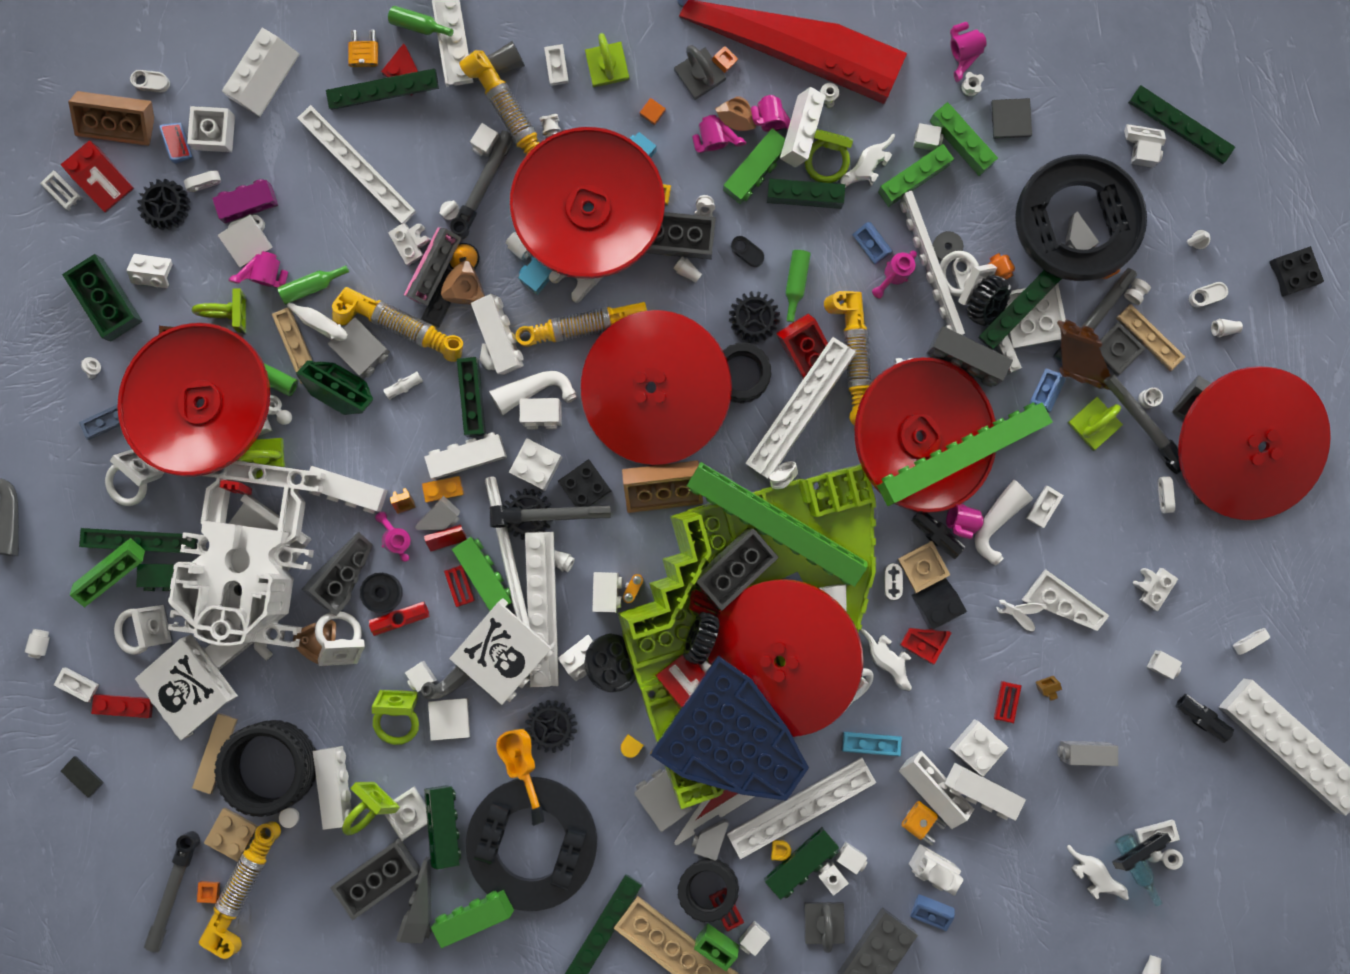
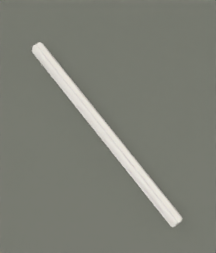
[485,477,530,628]

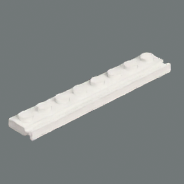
[432,0,474,87]
[900,191,965,335]
[746,337,856,479]
[525,532,559,687]
[726,757,876,859]

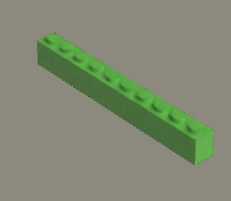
[877,402,1053,507]
[687,462,868,587]

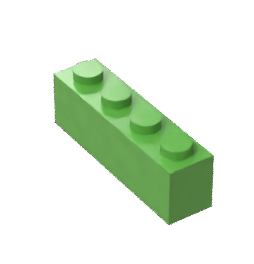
[930,102,998,177]
[723,128,785,204]
[878,144,954,207]
[452,537,512,611]
[69,538,145,608]
[431,890,514,948]

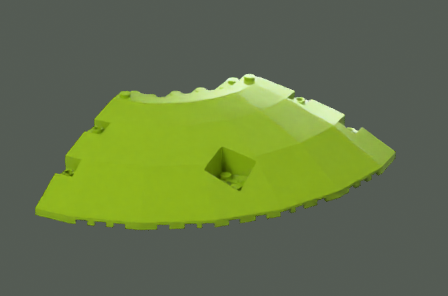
[618,464,876,809]

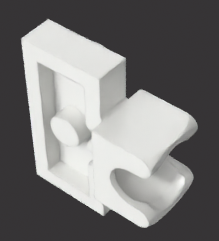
[388,223,431,266]
[1133,568,1178,611]

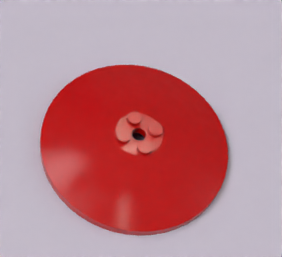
[510,127,665,279]
[581,310,732,465]
[117,323,270,477]
[854,357,996,512]
[1178,366,1331,520]
[708,579,863,737]

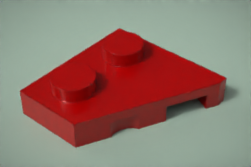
[381,44,418,96]
[900,628,952,665]

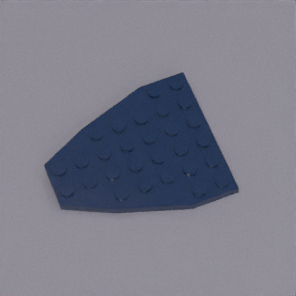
[650,656,809,801]

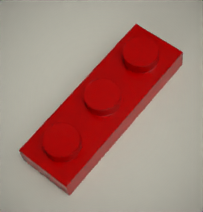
[91,694,153,718]

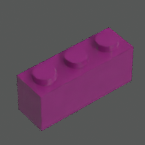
[212,179,278,224]

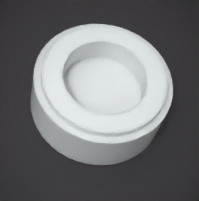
[279,807,300,828]

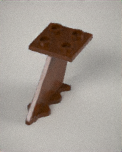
[1057,320,1111,390]

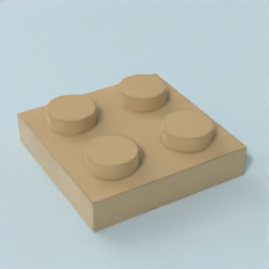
[898,541,950,593]
[204,808,258,862]

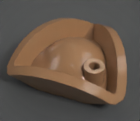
[715,96,756,131]
[441,261,485,304]
[293,620,336,664]

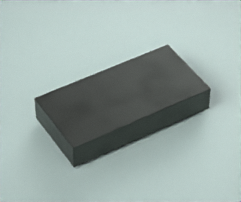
[60,756,104,798]

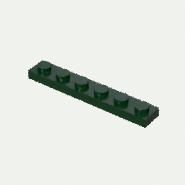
[326,68,439,110]
[1128,85,1235,164]
[978,270,1062,350]
[79,528,198,554]
[565,874,642,974]

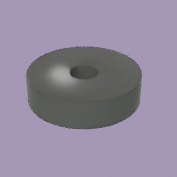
[932,231,964,262]

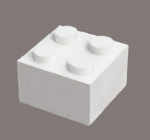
[187,106,235,152]
[520,398,562,430]
[509,438,563,491]
[593,572,622,612]
[949,719,1009,777]

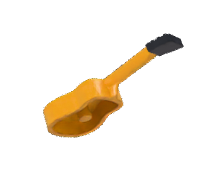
[496,729,544,826]

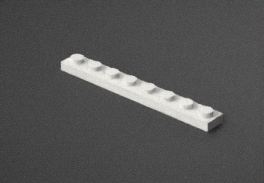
[297,105,416,224]

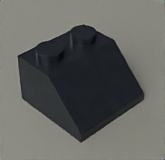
[911,578,967,630]

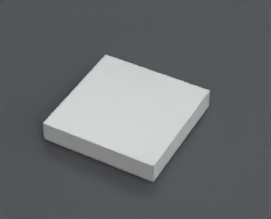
[218,214,272,267]
[428,698,470,740]
[385,786,427,841]

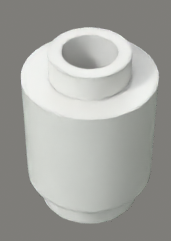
[505,232,532,260]
[25,629,50,659]

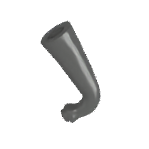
[440,41,525,82]
[0,478,19,556]
[421,665,471,699]

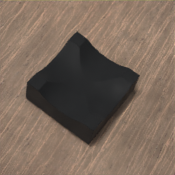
[1269,246,1324,297]
[558,459,611,507]

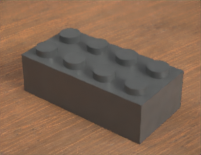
[646,212,716,260]
[927,326,1013,387]
[695,528,779,611]
[330,838,421,921]
[838,907,918,974]

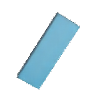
[842,731,902,756]

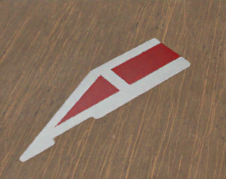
[674,790,755,845]

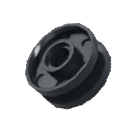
[360,572,403,613]

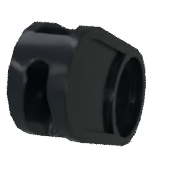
[731,236,764,267]

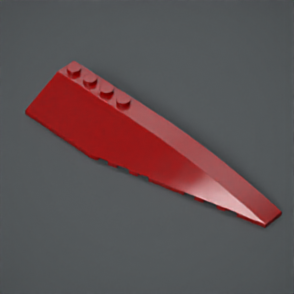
[679,0,907,105]

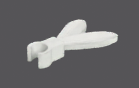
[996,600,1043,631]

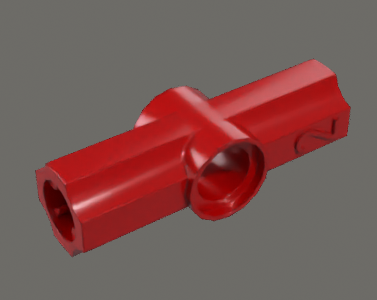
[368,601,430,636]

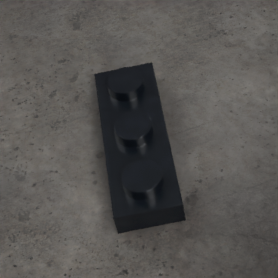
[1112,832,1172,871]

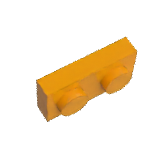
[422,476,464,503]

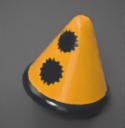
[449,243,480,270]

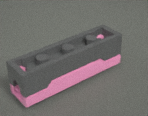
[404,227,461,306]

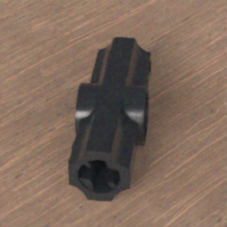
[911,512,965,559]
[1176,694,1234,743]

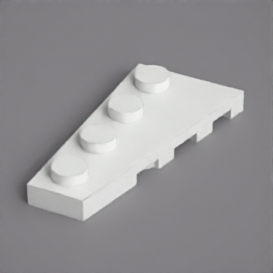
[1022,569,1109,631]

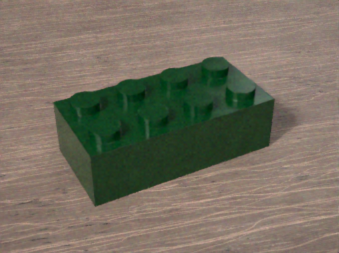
[62,254,143,342]

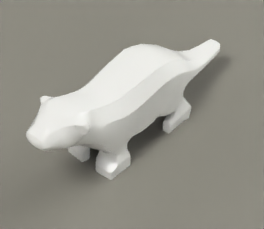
[841,134,895,188]
[287,303,348,341]
[860,629,912,691]
[1067,845,1129,900]

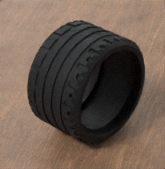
[214,720,316,817]

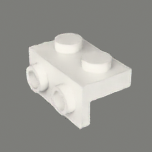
[126,254,173,288]
[558,635,593,681]

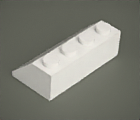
[222,28,300,117]

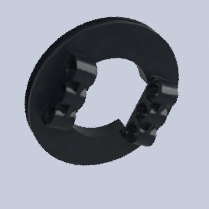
[1015,154,1147,282]
[466,777,597,911]

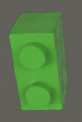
[694,923,739,971]

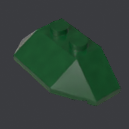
[296,360,373,415]

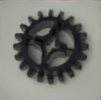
[137,179,191,231]
[966,274,1011,326]
[729,291,780,343]
[505,489,553,540]
[683,612,720,665]
[525,700,578,753]

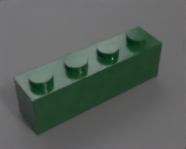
[767,178,846,209]
[457,357,486,437]
[136,564,175,591]
[424,785,461,870]
[764,827,839,900]

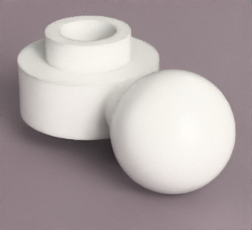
[268,395,292,425]
[1147,849,1183,870]

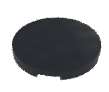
[584,633,636,692]

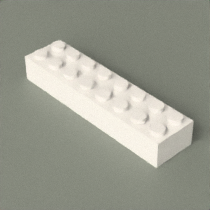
[1219,678,1350,816]

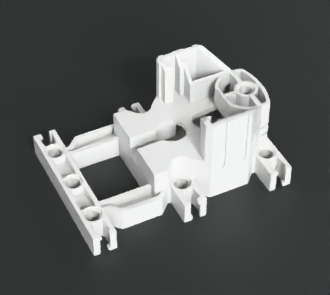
[168,461,326,647]

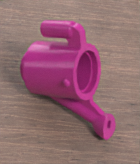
[950,22,987,82]
[751,95,791,132]
[692,115,746,153]
[228,251,288,288]
[872,251,917,299]
[946,503,984,539]
[375,512,411,562]

